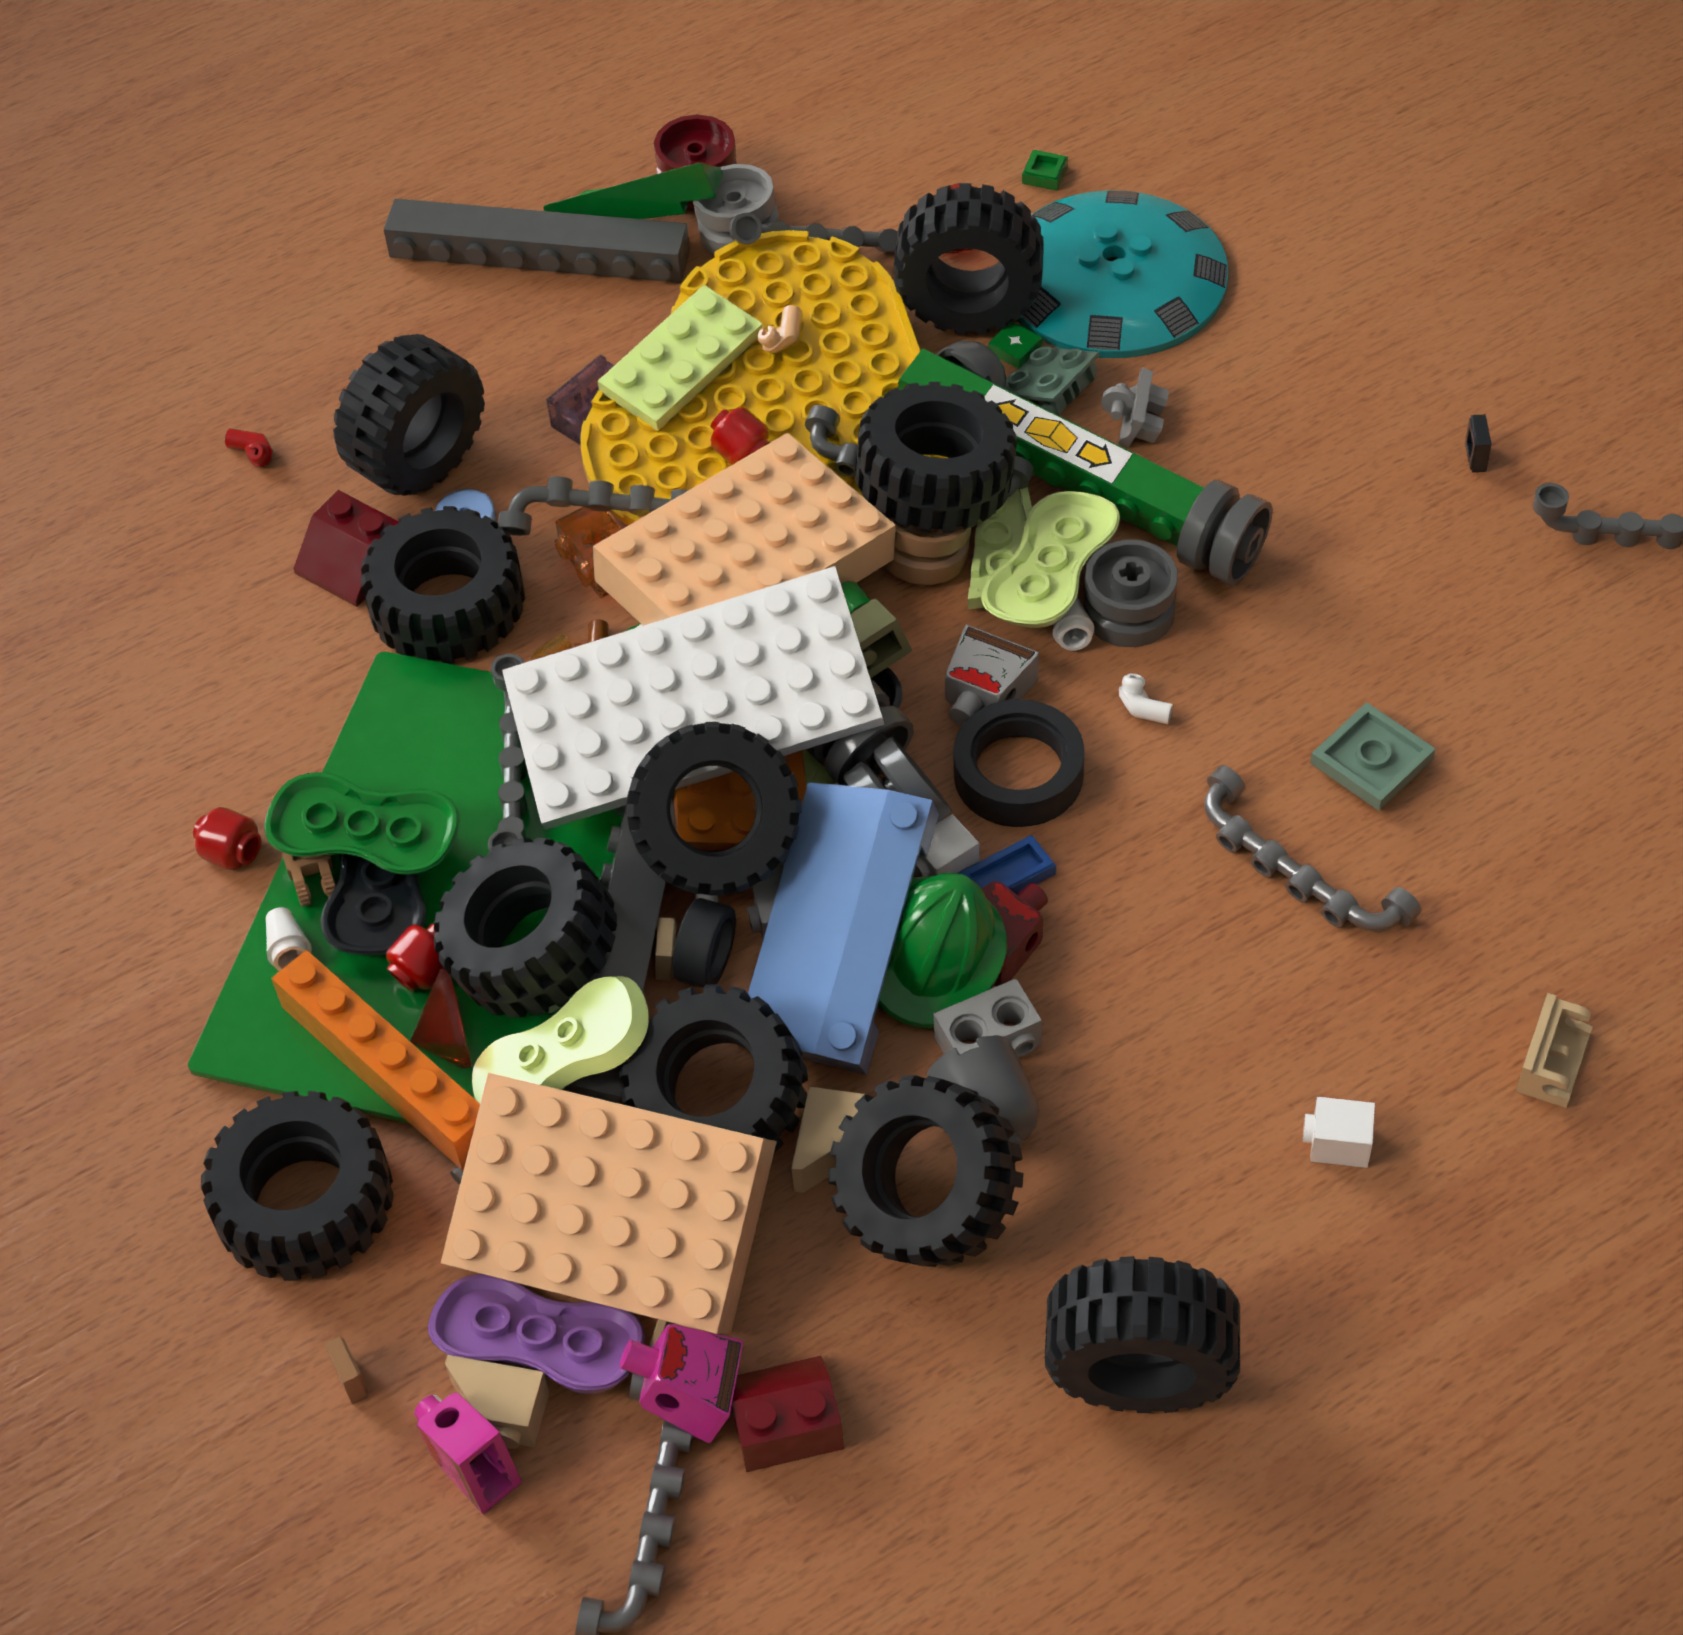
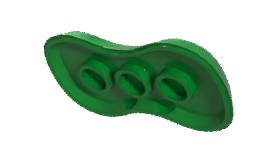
[264,772,459,875]

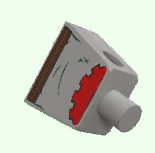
[945,624,1039,726]

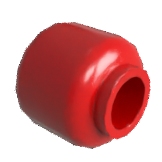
[710,407,771,465]
[193,807,261,870]
[386,924,447,992]

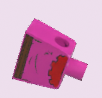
[620,1324,743,1443]
[414,1393,522,1514]

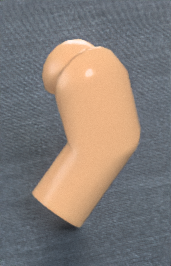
[758,305,802,353]

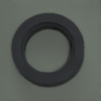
[953,699,1084,827]

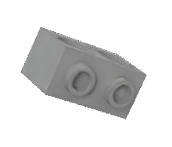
[933,979,1042,1058]

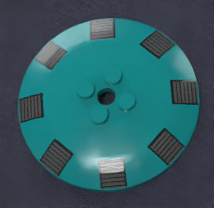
[1017,190,1228,358]

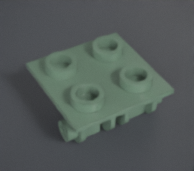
[1005,346,1100,416]

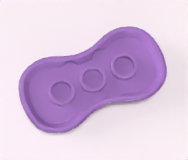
[428,1274,645,1394]

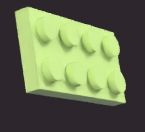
[598,285,763,431]

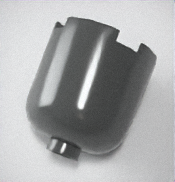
[927,1035,1040,1148]

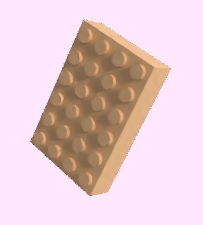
[593,433,896,626]
[441,1072,777,1334]

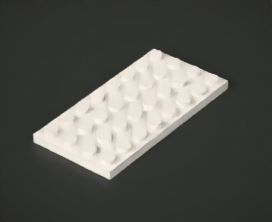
[502,566,885,830]

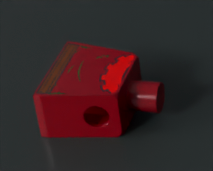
[981,881,1048,987]

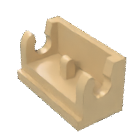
[1516,993,1593,1108]

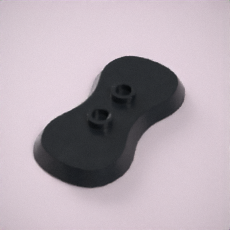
[321,855,426,956]

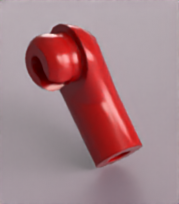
[225,428,273,467]

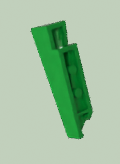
[543,163,723,219]

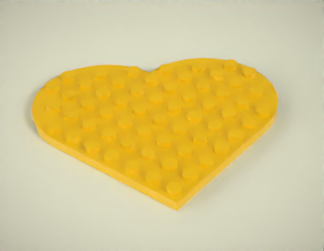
[580,230,947,525]

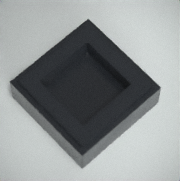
[1465,414,1492,473]

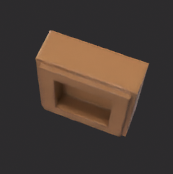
[324,1336,368,1404]

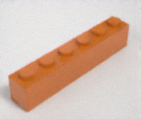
[271,950,480,1171]

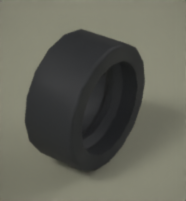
[672,898,736,988]

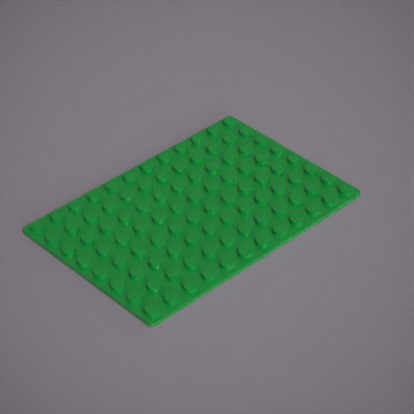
[188,651,622,1124]

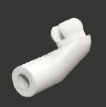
[1119,673,1173,725]

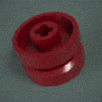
[654,114,737,209]

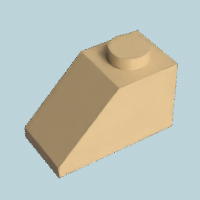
[791,1086,865,1193]
[445,1355,550,1449]

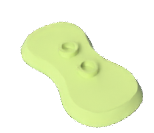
[981,491,1120,628]
[472,976,649,1103]

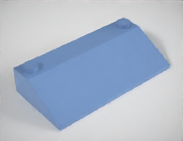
[748,782,939,1075]

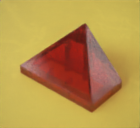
[410,968,472,1069]

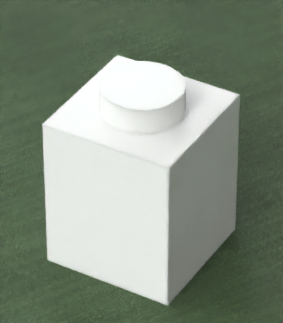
[913,814,980,877]
[1302,1097,1375,1168]

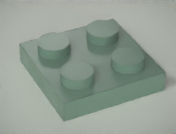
[1310,702,1436,811]

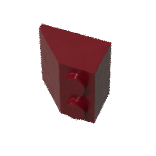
[293,490,399,607]
[731,1356,844,1472]

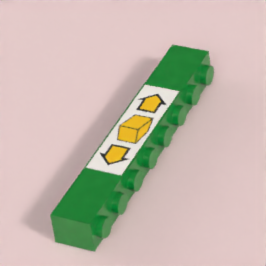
[898,348,1204,546]

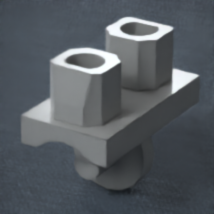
[1101,367,1169,448]

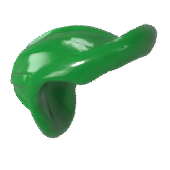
[878,873,1007,1029]

